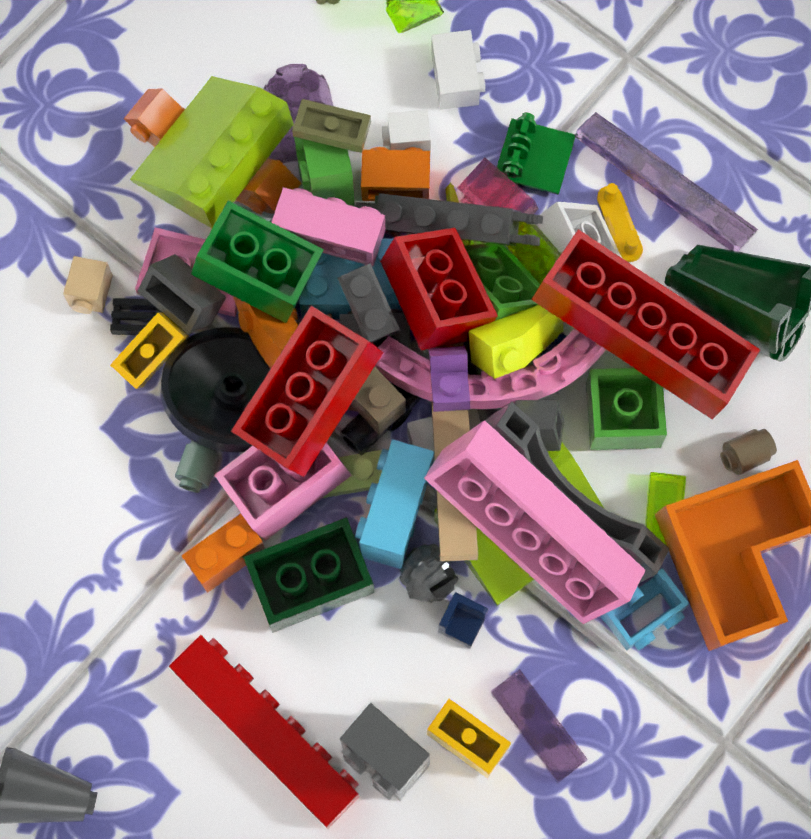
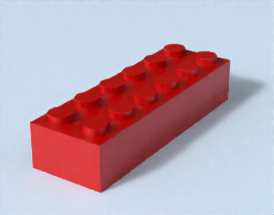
[531,229,760,420]

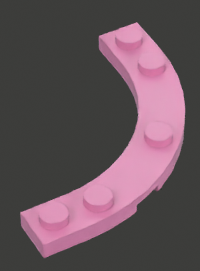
[375,329,606,409]

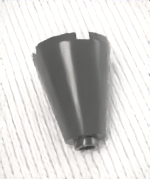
[0,747,98,824]

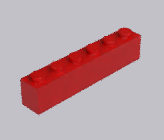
[169,635,360,829]

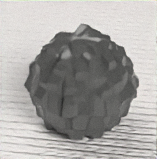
[399,543,459,603]

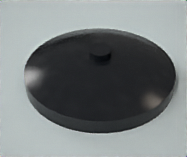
[160,327,271,452]

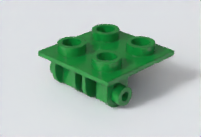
[494,112,576,195]

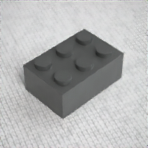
[339,702,430,801]

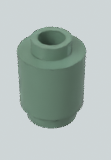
[175,440,220,493]

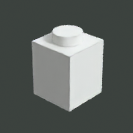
[382,109,431,155]

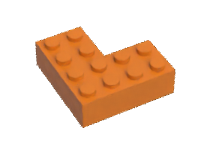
[654,460,811,651]

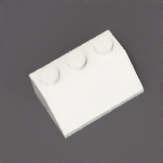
[528,202,622,272]

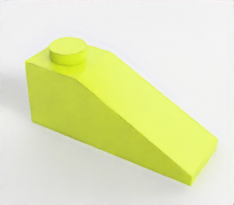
[469,305,564,379]

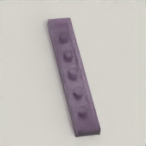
[574,112,758,252]

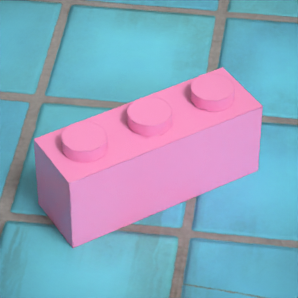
[271,187,386,266]

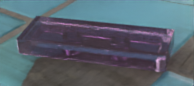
[490,669,588,783]

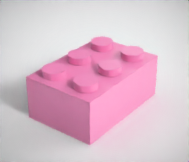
[214,442,352,541]

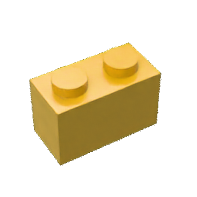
[110,312,189,389]
[427,698,511,779]

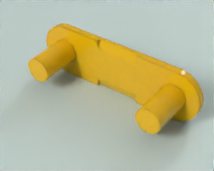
[597,183,643,262]

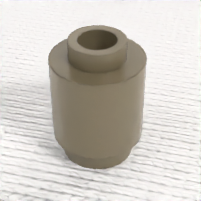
[720,429,777,475]

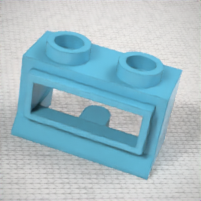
[600,568,689,651]

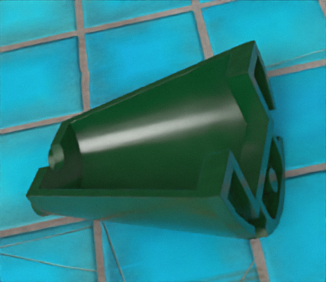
[664,244,811,362]

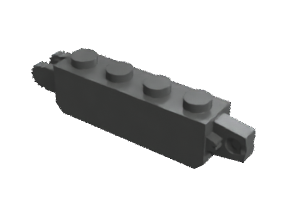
[355,193,543,246]

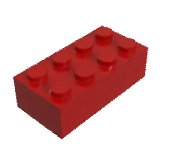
[231,306,384,477]

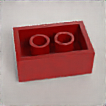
[380,228,498,350]

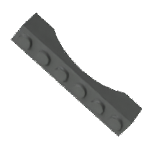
[485,402,669,583]

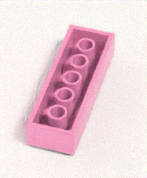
[424,420,645,624]

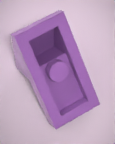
[429,346,470,412]

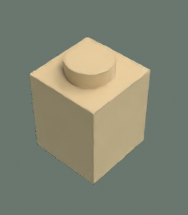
[63,256,113,314]

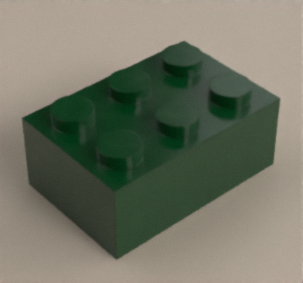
[243,517,375,633]

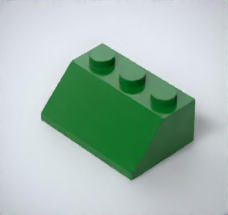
[191,200,324,323]

